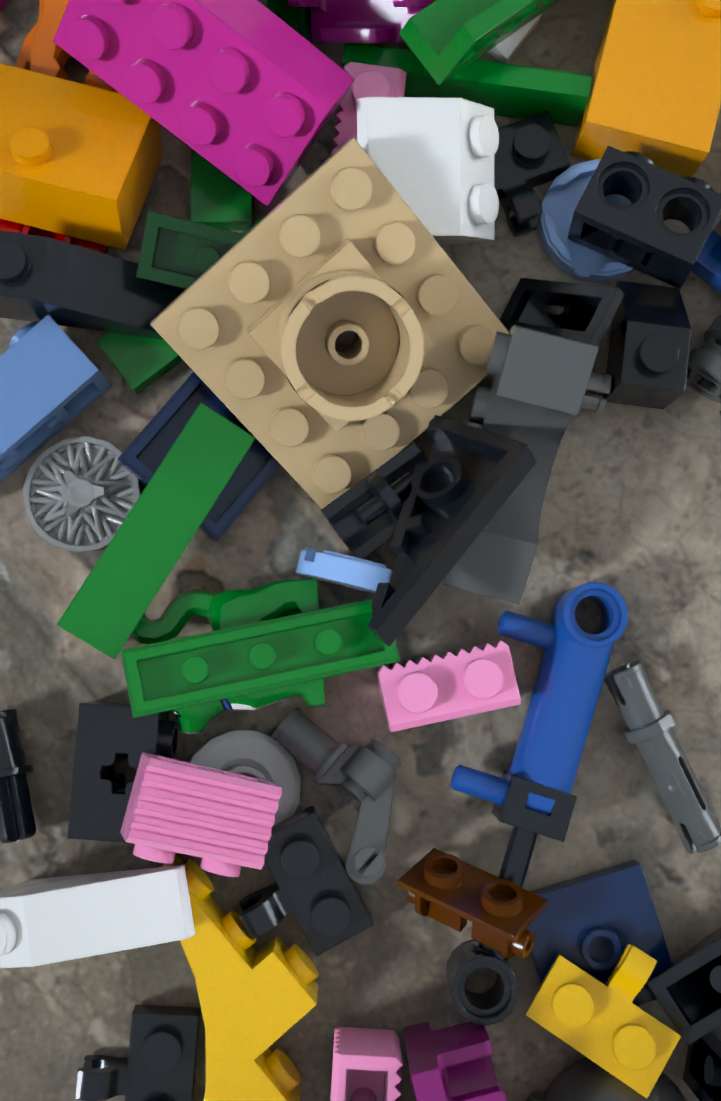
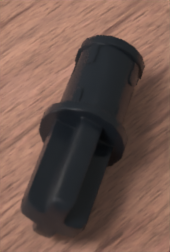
[0,709,36,843]

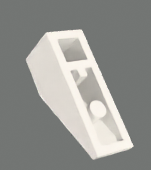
[0,865,195,968]

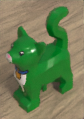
[130,579,325,734]

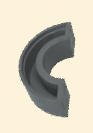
[442,325,599,604]

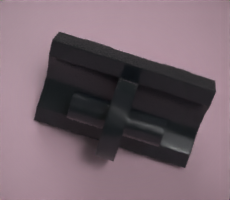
[321,442,427,559]

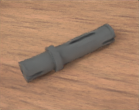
[604,660,721,853]

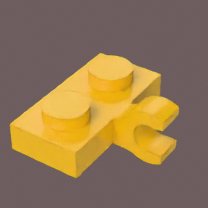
[525,944,681,1099]

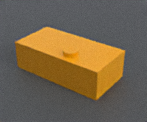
[571,0,721,177]
[0,63,163,250]

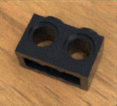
[567,145,721,290]

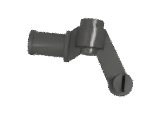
[271,707,401,885]

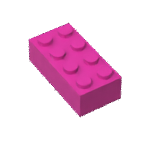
[53,0,355,206]

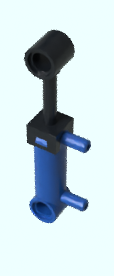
[446,582,628,1026]

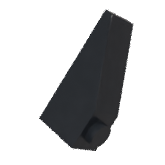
[0,231,186,340]

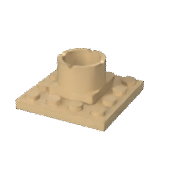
[150,138,509,509]

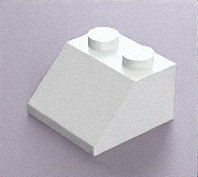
[356,97,499,245]

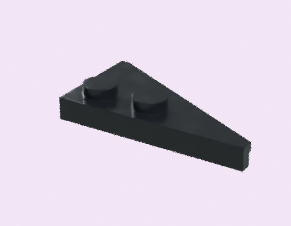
[367,415,537,647]

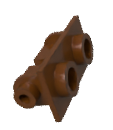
[398,848,548,959]

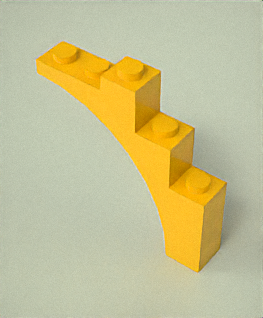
[160,854,319,1101]

